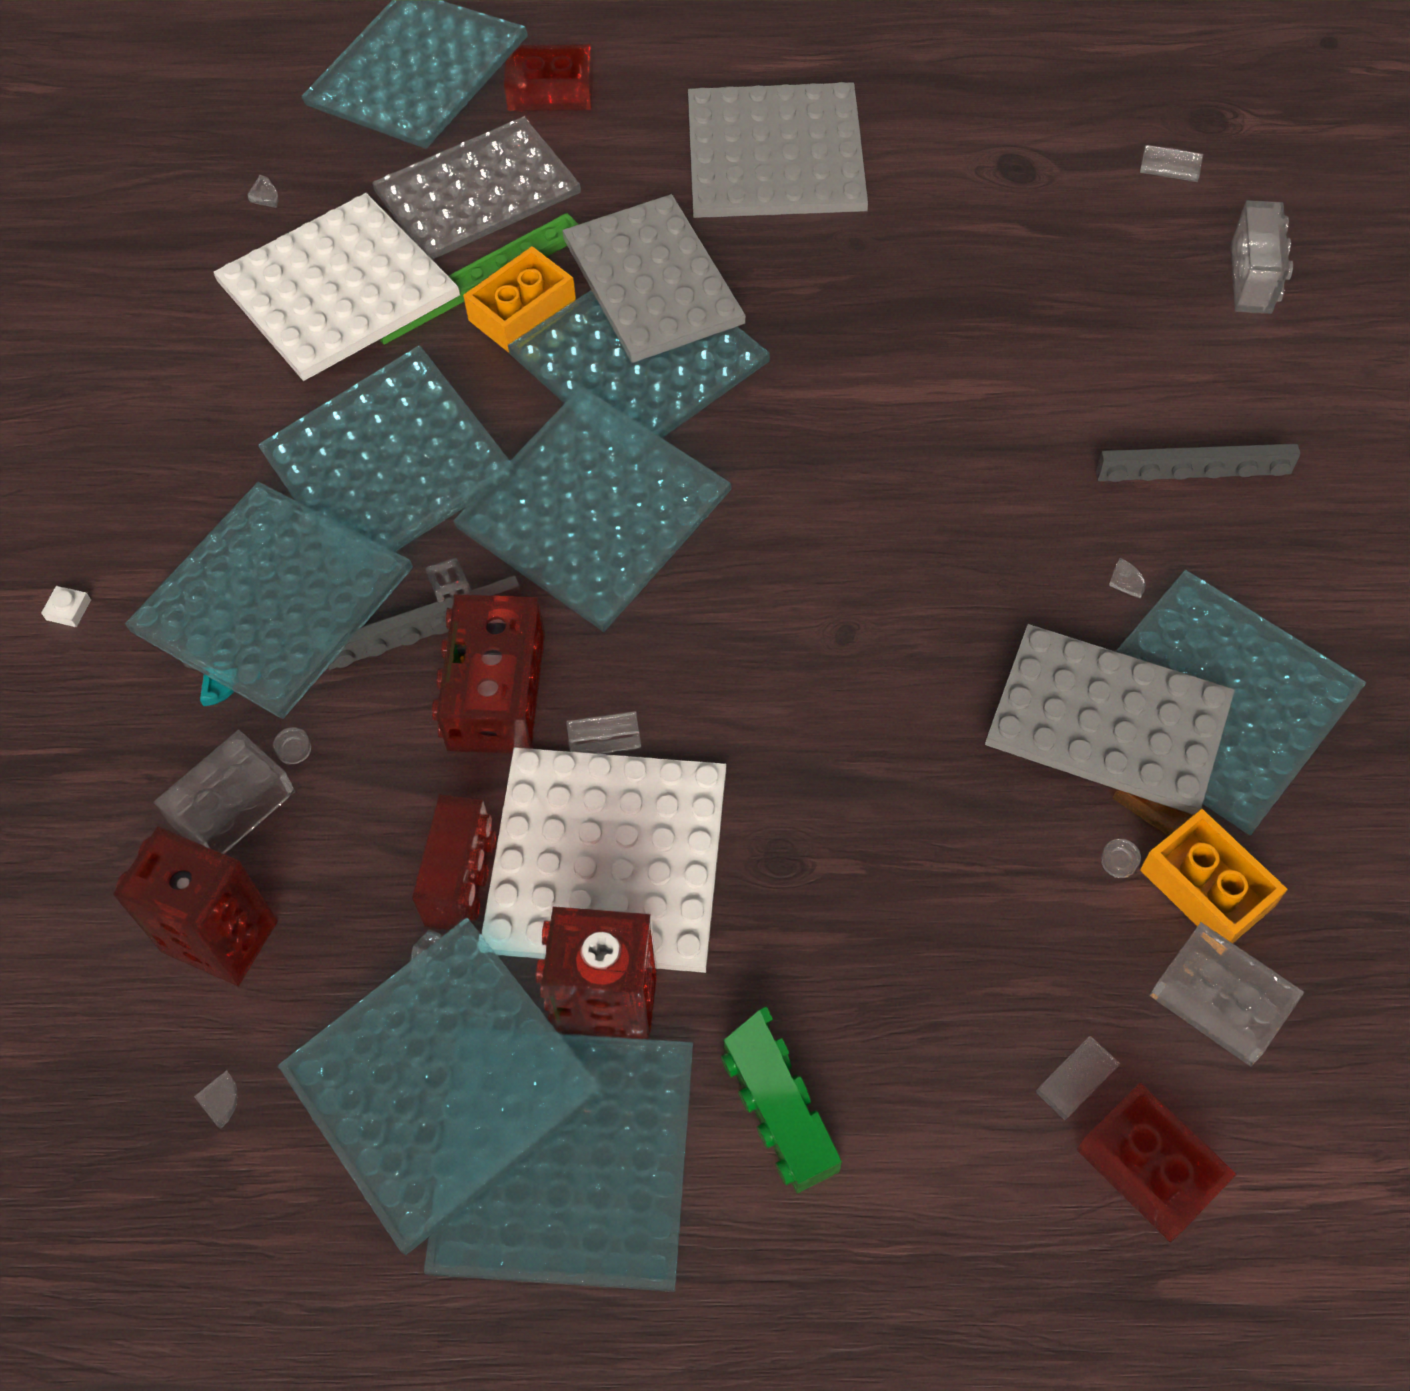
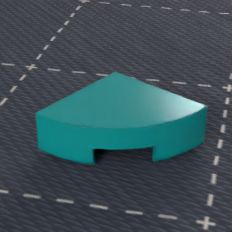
[200,670,242,706]

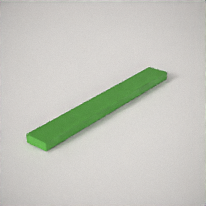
[379,213,579,345]

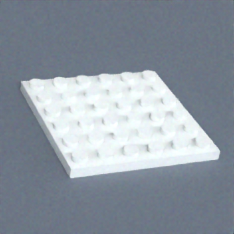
[214,193,460,381]
[479,747,726,973]

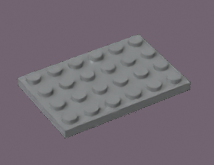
[562,194,745,363]
[985,624,1235,815]

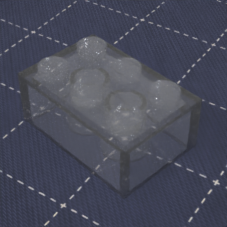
[1230,200,1293,314]
[154,729,296,865]
[1149,922,1304,1067]

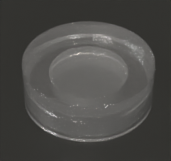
[273,727,311,764]
[1101,839,1141,878]

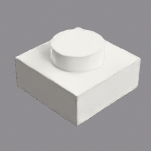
[41,586,91,627]

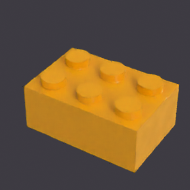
[463,246,576,353]
[1140,809,1288,952]

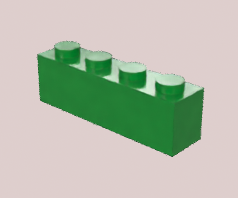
[720,1006,842,1194]

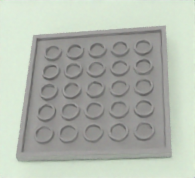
[688,82,868,218]

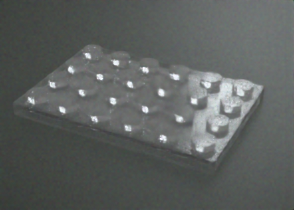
[373,116,581,260]

